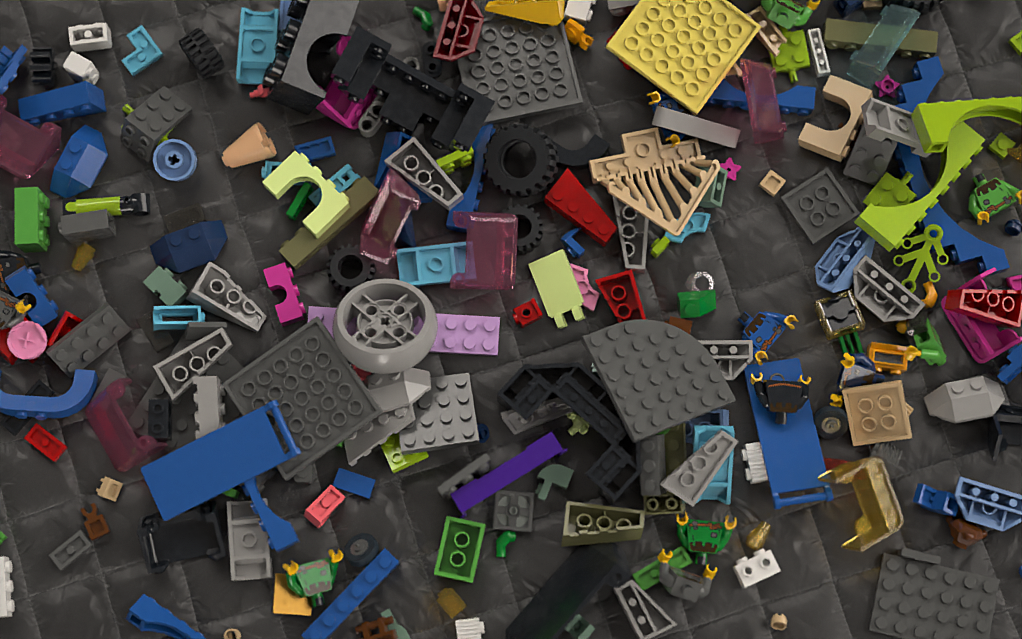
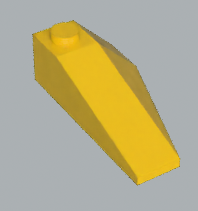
[485,0,565,26]

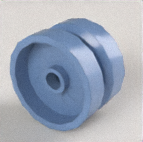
[153,139,198,182]

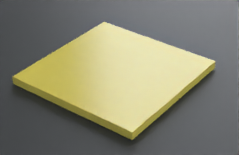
[605,0,762,116]

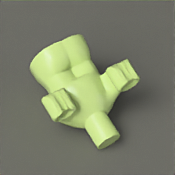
[566,412,590,436]

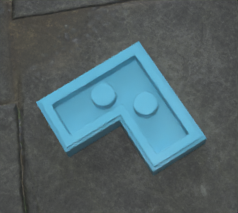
[121,25,164,76]

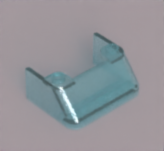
[846,4,921,88]

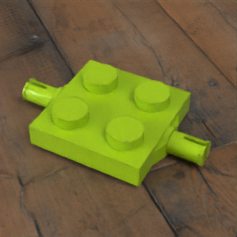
[768,25,810,83]
[862,171,917,207]

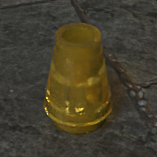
[71,242,96,272]
[745,521,772,551]

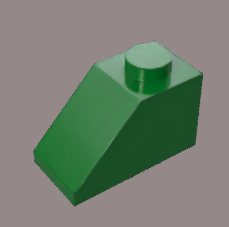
[677,289,716,318]

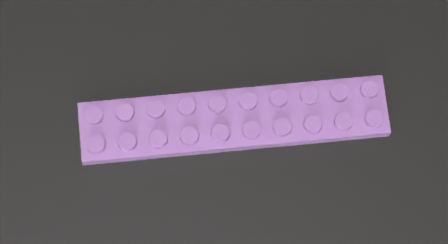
[308,306,500,356]

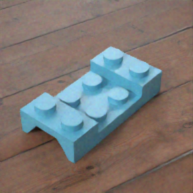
[236,7,280,85]
[396,241,476,288]
[693,425,735,505]

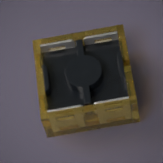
[814,290,866,340]

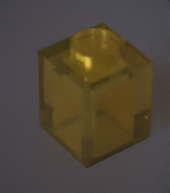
[437,587,467,619]

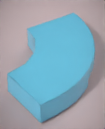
[664,212,711,245]

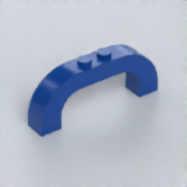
[0,369,98,420]

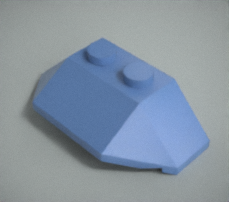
[815,227,875,293]
[954,476,1022,531]

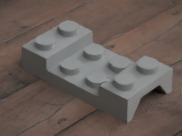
[861,97,931,158]
[227,498,273,581]

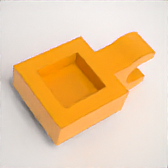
[564,18,594,50]

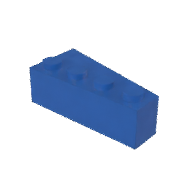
[18,81,106,126]

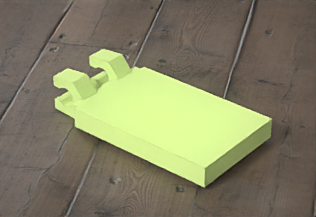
[528,249,585,329]

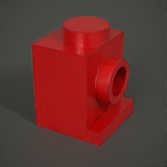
[512,298,543,328]

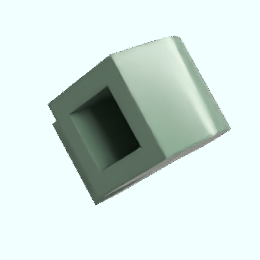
[536,464,574,502]
[565,614,595,639]

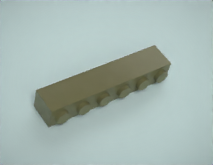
[822,18,938,60]
[279,176,381,271]

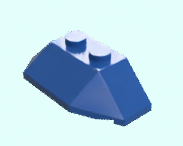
[50,125,108,198]

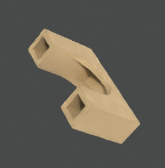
[798,75,873,162]

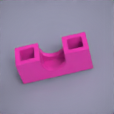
[263,263,306,326]

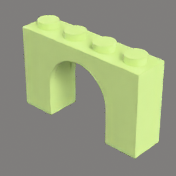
[262,151,350,239]

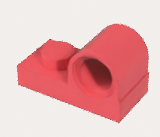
[303,485,345,529]

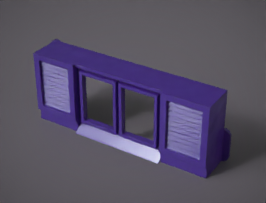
[451,431,567,519]

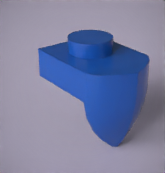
[560,227,585,259]

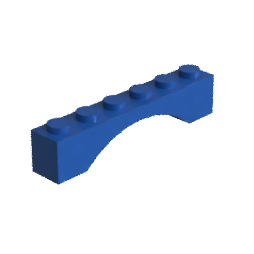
[705,79,816,116]
[446,124,496,234]
[242,476,300,552]
[302,548,400,639]
[126,594,205,639]

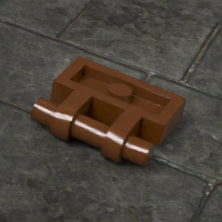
[355,616,398,639]

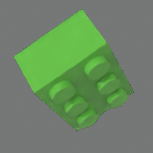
[14,187,50,253]
[434,516,486,584]

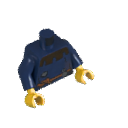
[830,352,885,408]

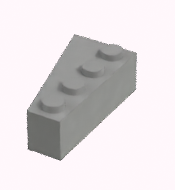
[193,376,226,440]

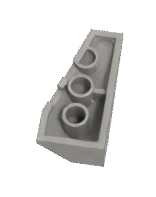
[186,261,267,333]

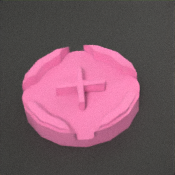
[7,321,47,360]

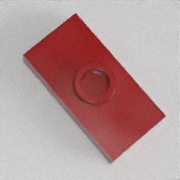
[24,423,68,462]

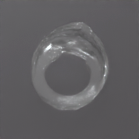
[685,271,714,291]

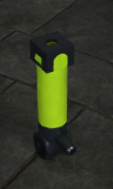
[62,193,151,216]

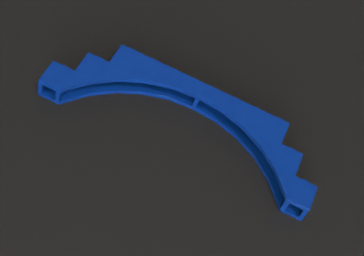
[893,56,1010,276]

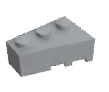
[613,580,677,639]

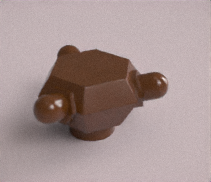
[945,515,987,549]

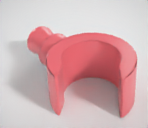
[249,84,270,98]

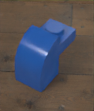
[913,483,959,516]

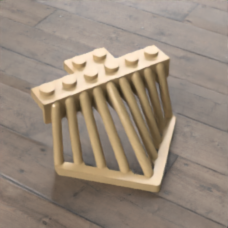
[588,127,720,236]

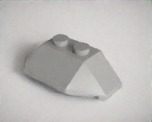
[853,255,926,323]
[699,340,753,381]
[363,367,431,413]
[924,376,1005,423]

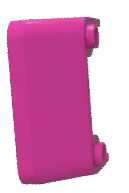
[941,267,1022,363]

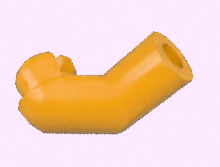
[921,281,938,309]

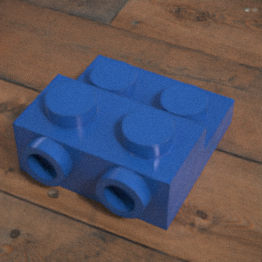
[997,344,1022,385]

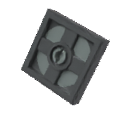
[492,490,534,532]

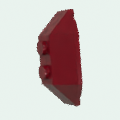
[433,0,484,62]

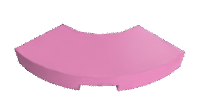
[570,263,600,312]

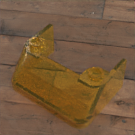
[817,457,904,552]

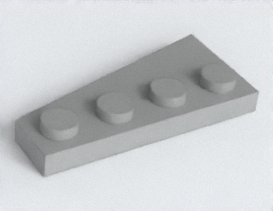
[501,398,574,435]
[344,405,415,466]
[660,429,738,506]

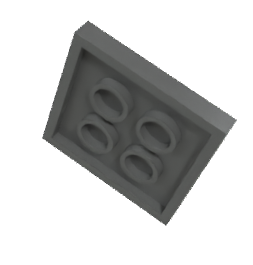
[780,167,860,245]
[437,453,491,500]

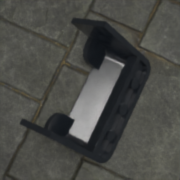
[987,405,1022,461]

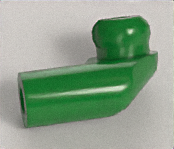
[412,6,433,31]
[496,530,516,557]

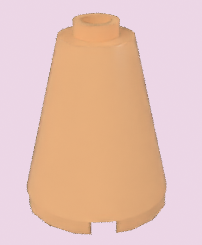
[222,122,277,168]

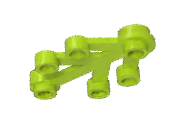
[893,224,949,293]

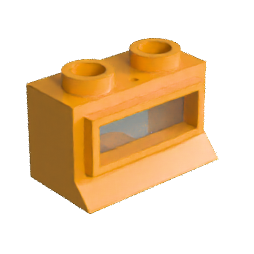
[866,342,908,375]

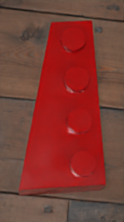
[544,168,617,247]
[595,269,646,323]
[944,289,1022,328]

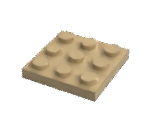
[842,380,912,446]

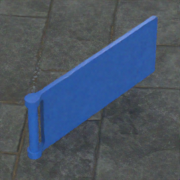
[743,358,833,510]
[141,400,301,521]

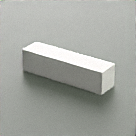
[806,28,830,77]

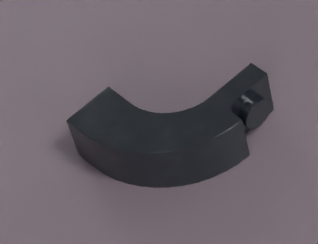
[552,134,610,170]

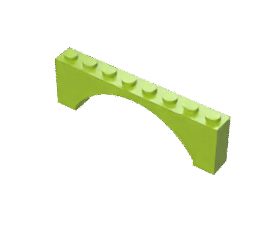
[911,96,1022,153]
[854,122,985,252]

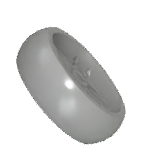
[332,279,438,374]

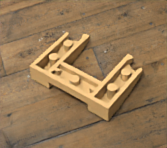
[724,6,787,79]

